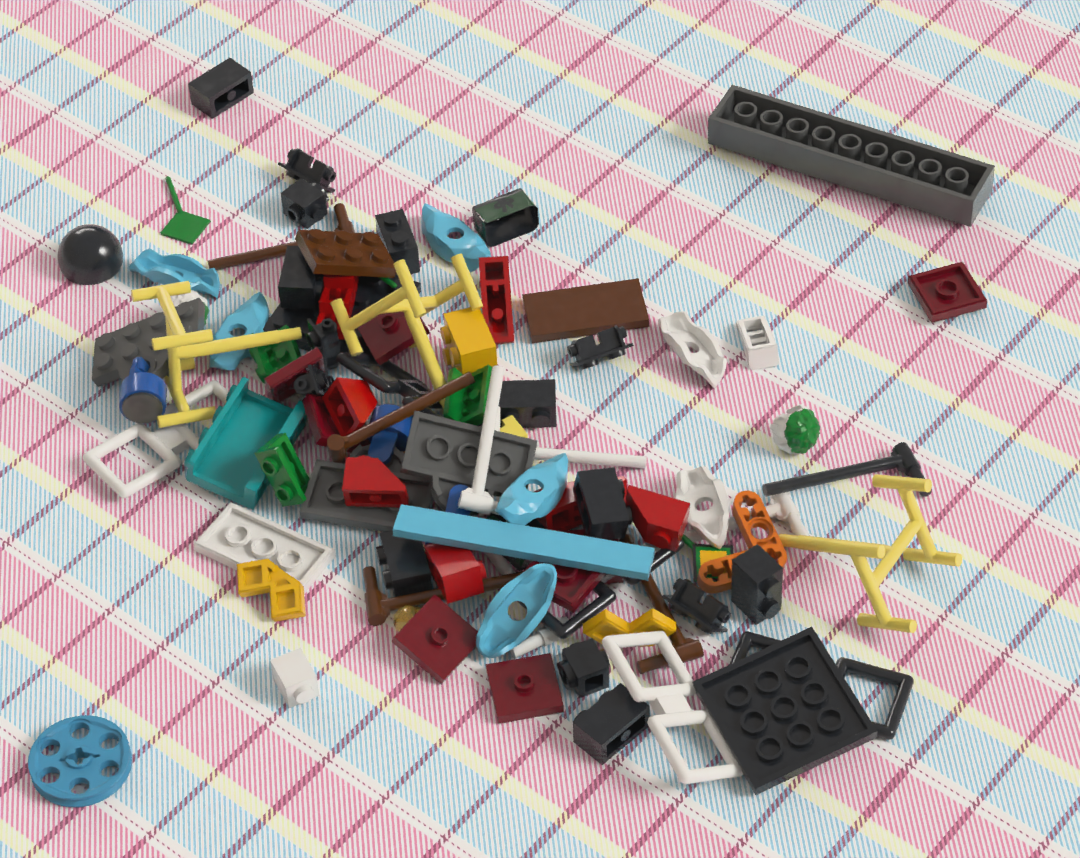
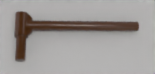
[207,203,355,270]
[327,372,475,464]
[619,534,704,674]
[363,566,523,626]

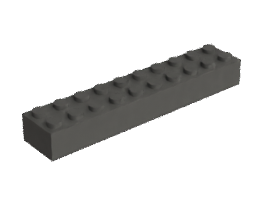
[708,85,995,227]

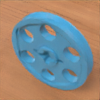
[28,715,132,807]

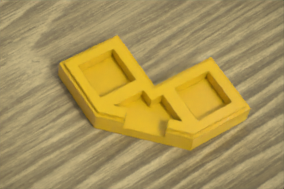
[237,558,306,622]
[583,608,677,647]

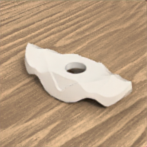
[658,311,727,389]
[675,466,729,549]

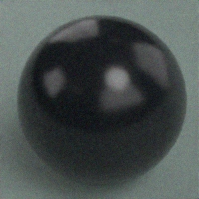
[57,224,123,285]

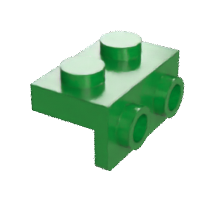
[249,325,301,384]
[443,364,492,426]
[254,433,310,507]

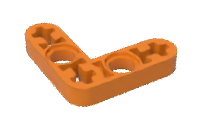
[697,490,787,594]

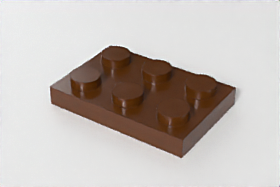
[295,229,396,278]

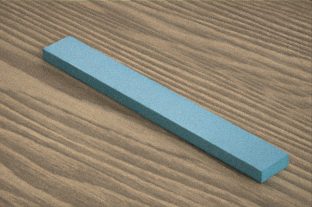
[393,504,655,581]

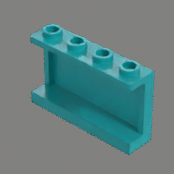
[184,377,308,510]

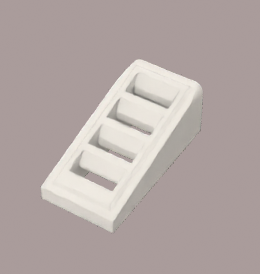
[736,315,779,370]

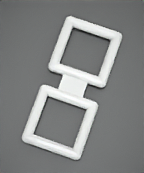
[83,380,229,498]
[602,631,743,784]

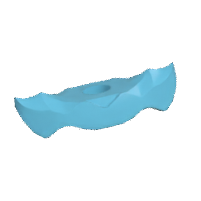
[421,203,492,272]
[129,248,220,299]
[209,292,270,371]
[495,453,568,525]
[476,563,557,658]

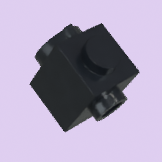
[281,178,330,229]
[556,638,610,698]

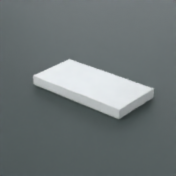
[194,502,336,594]

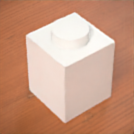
[270,647,320,708]

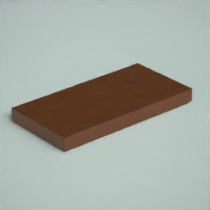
[522,278,649,343]

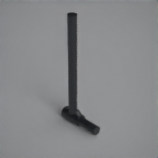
[762,442,932,497]

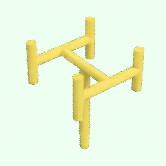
[330,254,483,410]
[131,281,302,428]
[778,474,962,633]

